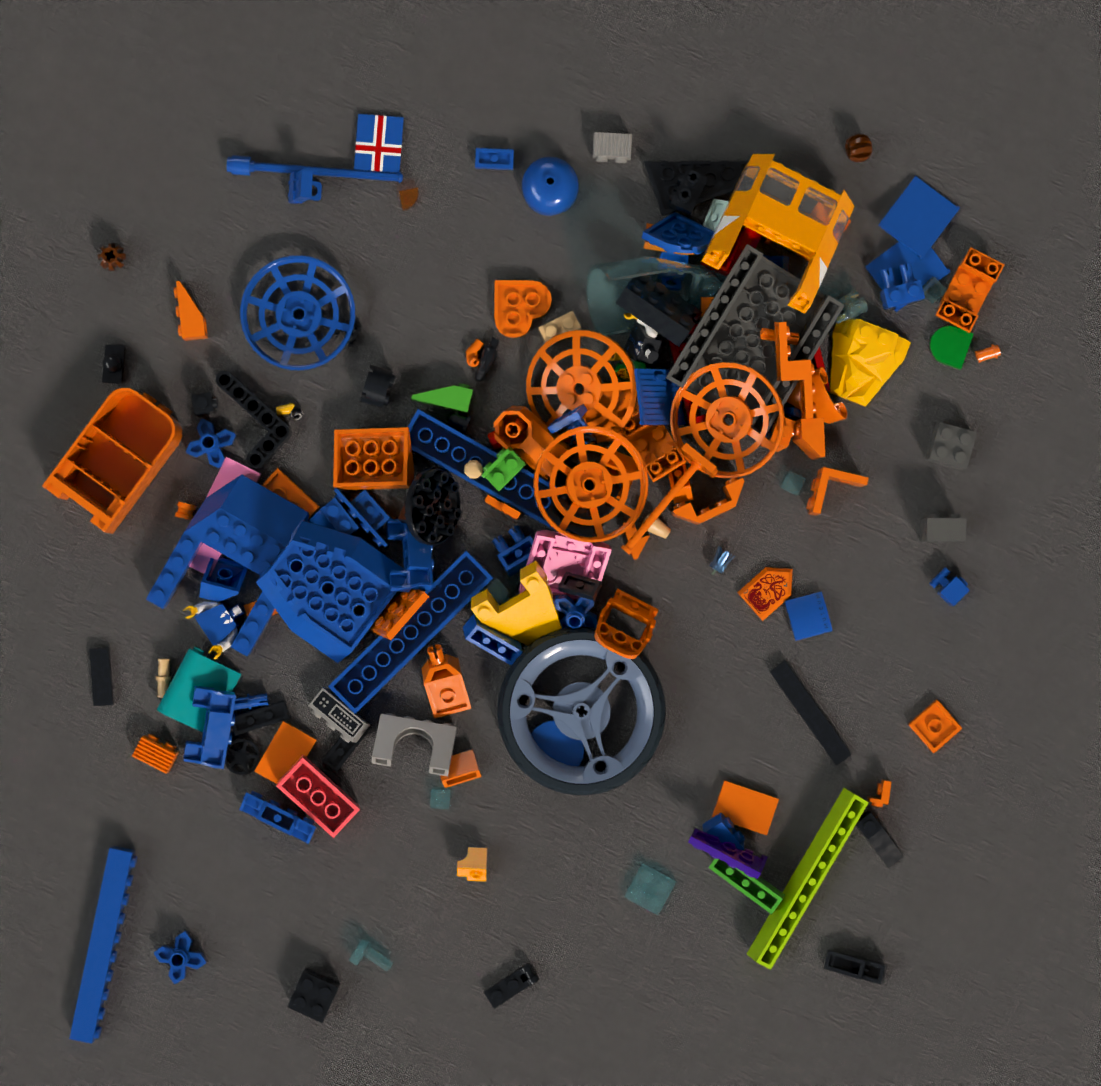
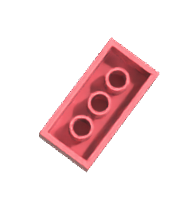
[276,755,360,838]

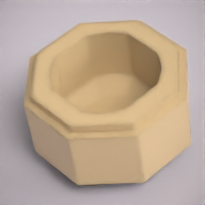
[464,460,483,479]

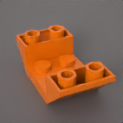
[935,247,1005,333]
[621,410,686,483]
[671,477,744,525]

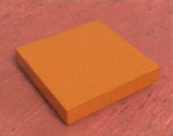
[908,699,963,753]

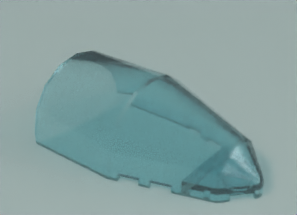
[587,256,722,336]

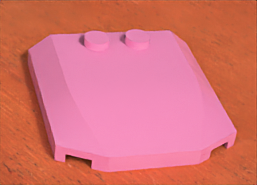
[519,530,612,603]

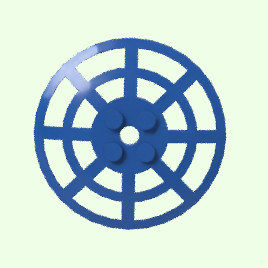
[240,256,356,371]

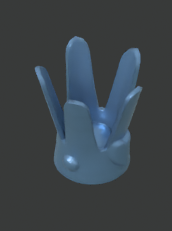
[709,546,735,575]

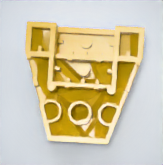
[830,315,911,407]

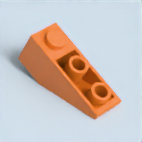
[174,281,208,341]

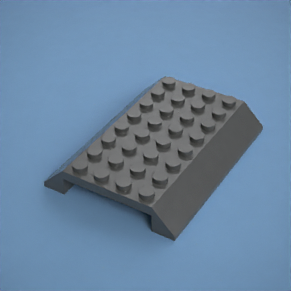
[666,244,845,433]

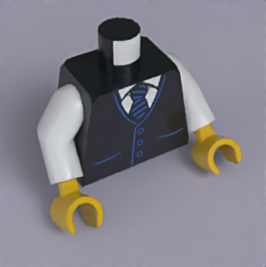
[609,313,661,365]

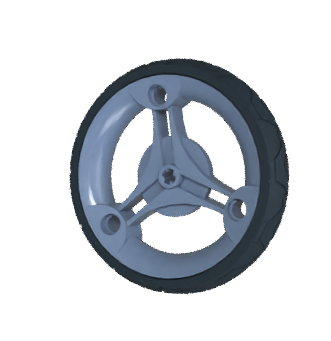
[497,627,666,795]

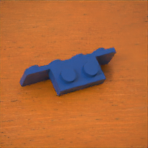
[334,488,391,548]

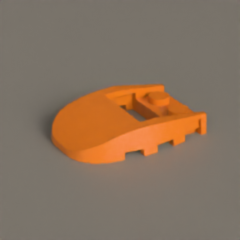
[594,589,659,659]

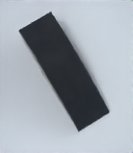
[824,950,888,985]

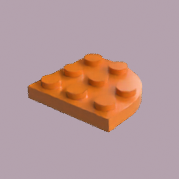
[369,589,429,640]

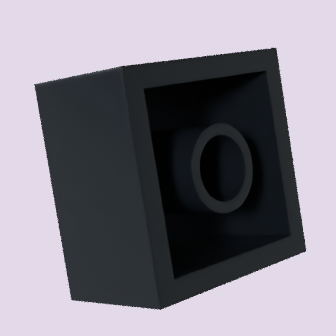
[287,968,341,1023]

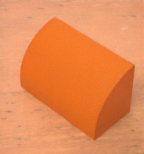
[440,749,482,788]

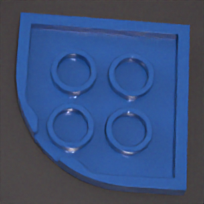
[642,212,715,254]

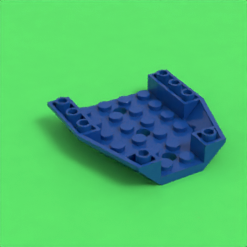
[256,520,404,663]

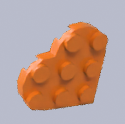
[494,280,552,338]

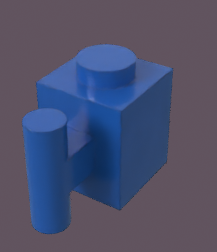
[929,567,970,606]

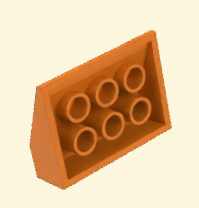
[333,427,414,490]

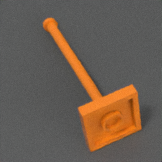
[621,443,718,555]

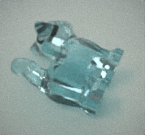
[836,288,868,323]

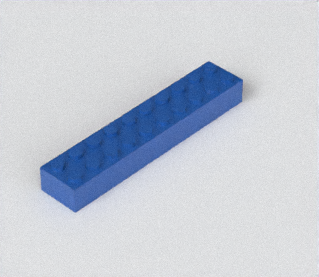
[408,409,571,532]
[328,551,494,714]

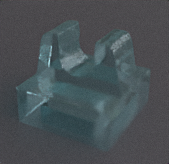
[430,788,451,809]

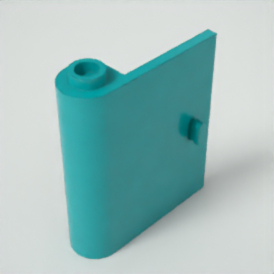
[156,646,241,732]

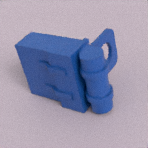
[288,170,322,204]

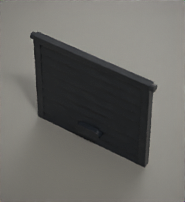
[547,462,622,544]

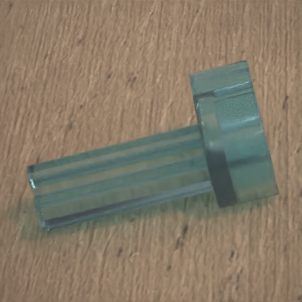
[348,938,393,972]

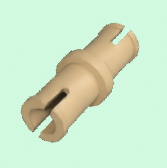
[156,658,171,698]

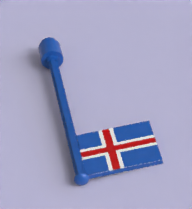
[227,114,404,183]

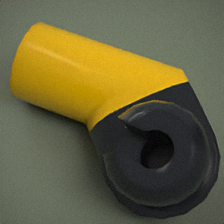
[276,403,303,421]

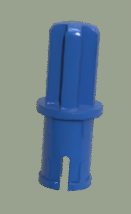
[234,693,269,710]

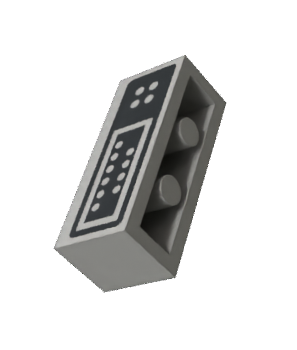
[308,688,370,743]

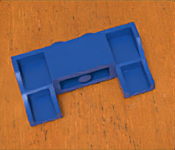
[387,519,434,592]
[183,686,236,769]
[239,791,317,844]

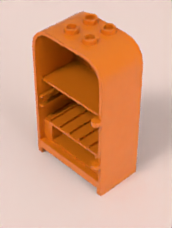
[42,388,182,534]

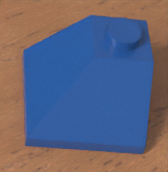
[199,557,248,602]

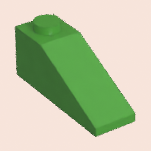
[411,383,473,414]

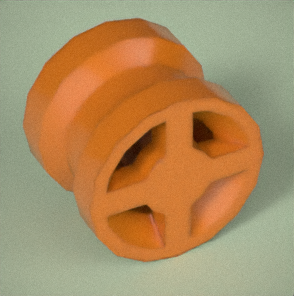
[174,501,197,520]

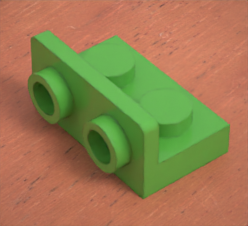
[481,447,527,491]

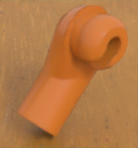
[466,338,484,367]

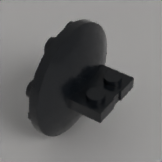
[398,468,462,546]

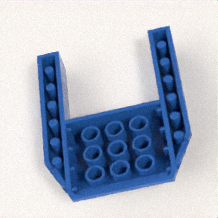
[146,474,309,657]

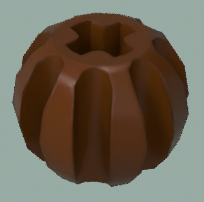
[845,134,872,162]
[98,243,126,271]

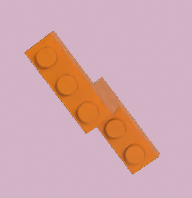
[774,322,816,419]

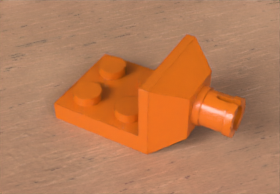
[421,644,471,719]

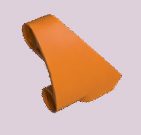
[787,367,847,424]

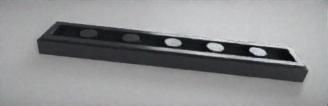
[769,660,852,766]

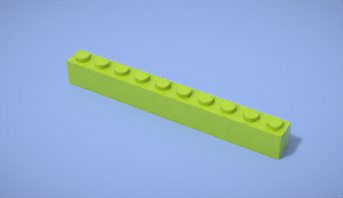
[747,788,869,970]

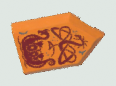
[737,567,793,621]

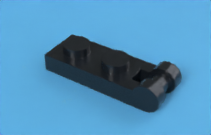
[484,963,539,1009]

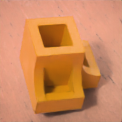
[457,847,487,881]

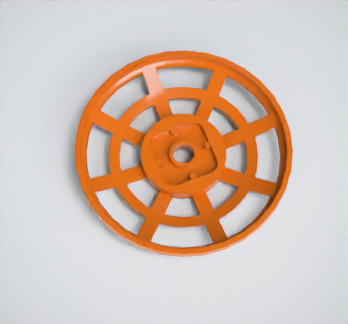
[526,330,638,445]
[670,362,785,478]
[533,426,648,543]

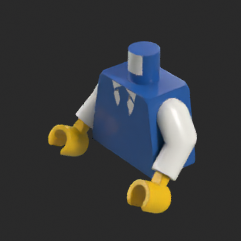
[183,601,244,659]

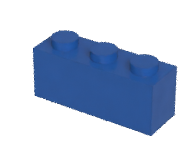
[463,614,523,666]

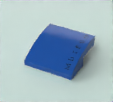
[785,591,832,641]

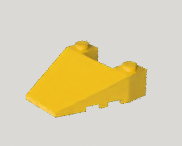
[471,561,562,646]

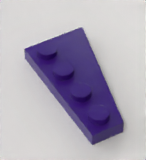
[688,828,768,879]

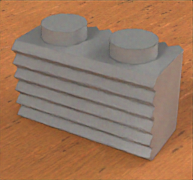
[592,132,632,163]

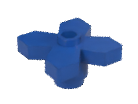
[186,418,236,469]
[555,594,598,630]
[154,930,207,984]

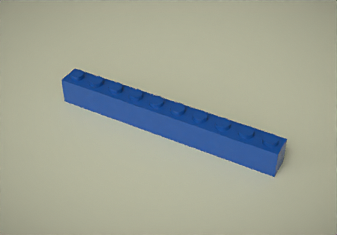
[69,846,137,1044]

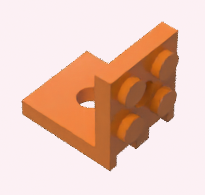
[806,467,869,516]

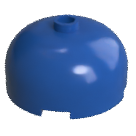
[522,157,579,216]

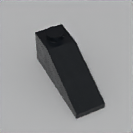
[855,811,904,868]

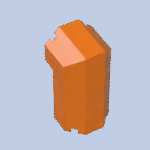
[493,405,571,481]

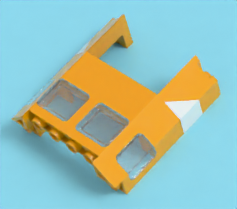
[701,154,855,314]

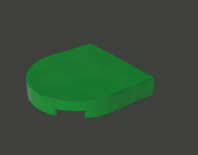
[929,326,974,370]

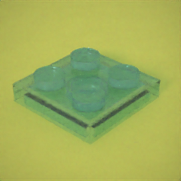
[624,863,676,915]

